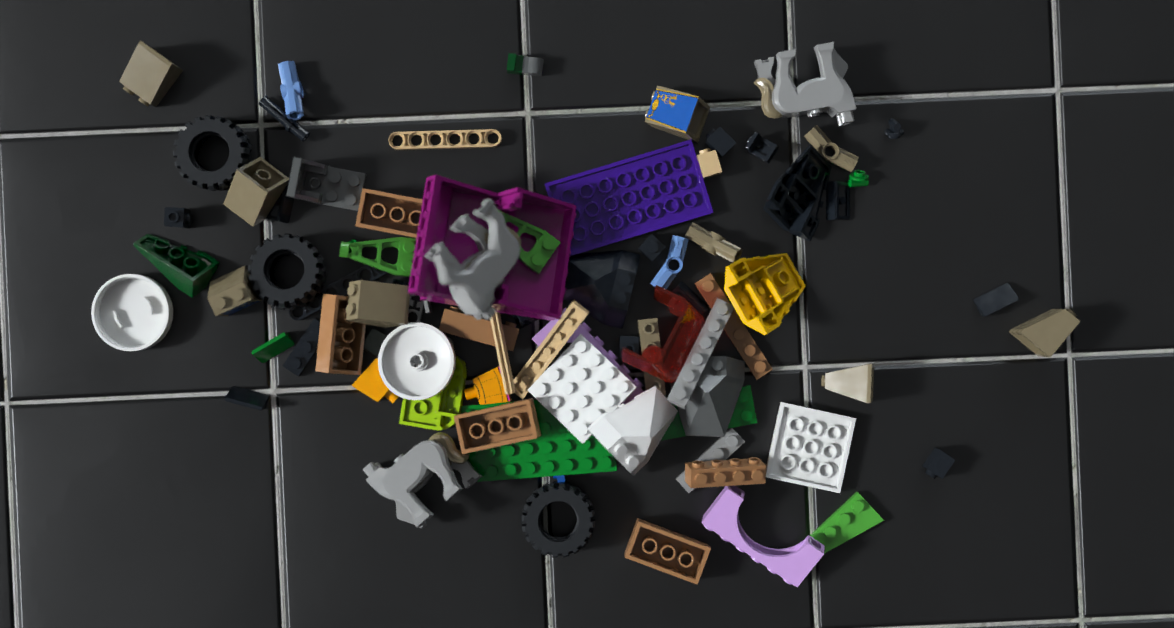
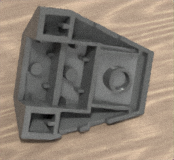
[668,355,745,437]

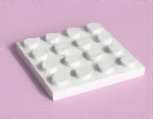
[528,334,637,444]
[766,402,856,493]

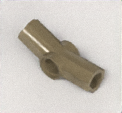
[804,125,859,172]
[685,223,742,263]

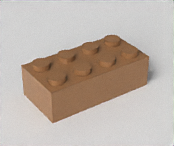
[355,188,423,239]
[315,294,366,375]
[454,398,541,454]
[624,518,711,585]

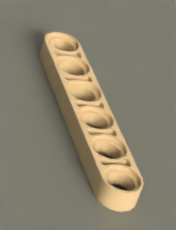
[388,129,502,150]

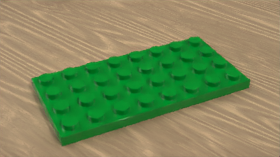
[461,399,618,482]

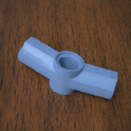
[278,61,304,120]
[650,235,689,293]

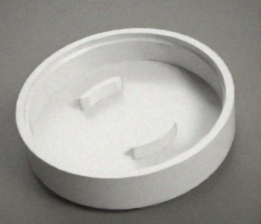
[91,274,173,351]

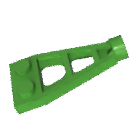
[500,211,561,274]
[339,237,416,277]

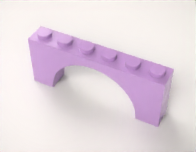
[532,307,644,409]
[702,485,825,587]

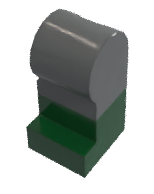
[507,53,544,76]

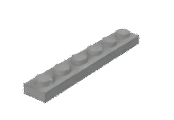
[667,298,734,409]

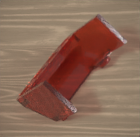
[622,285,705,382]

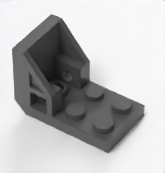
[286,157,367,211]

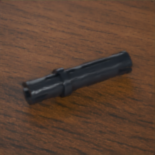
[259,96,310,142]

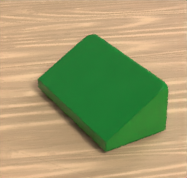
[251,332,295,363]

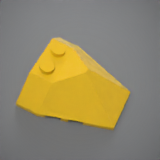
[724,253,806,335]

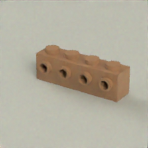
[439,306,520,351]
[685,457,766,488]

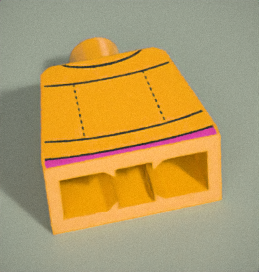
[464,366,511,405]

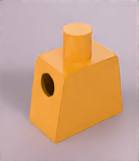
[352,358,399,404]

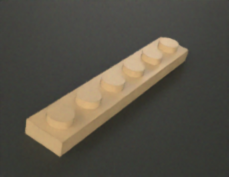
[513,300,589,399]

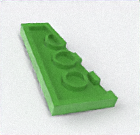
[810,492,884,553]

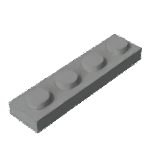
[676,428,745,493]

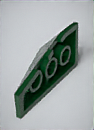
[133,234,220,297]

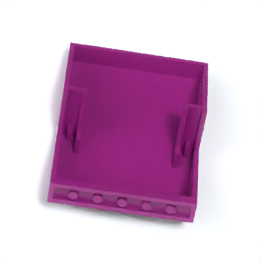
[408,175,576,320]

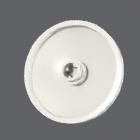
[378,322,456,400]

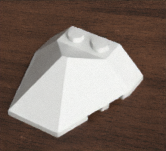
[587,386,678,476]

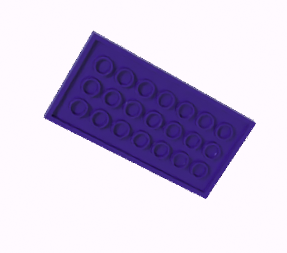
[545,139,713,256]

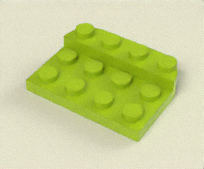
[399,355,467,430]

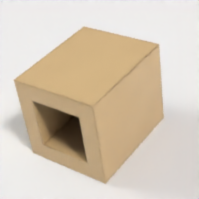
[697,148,722,179]

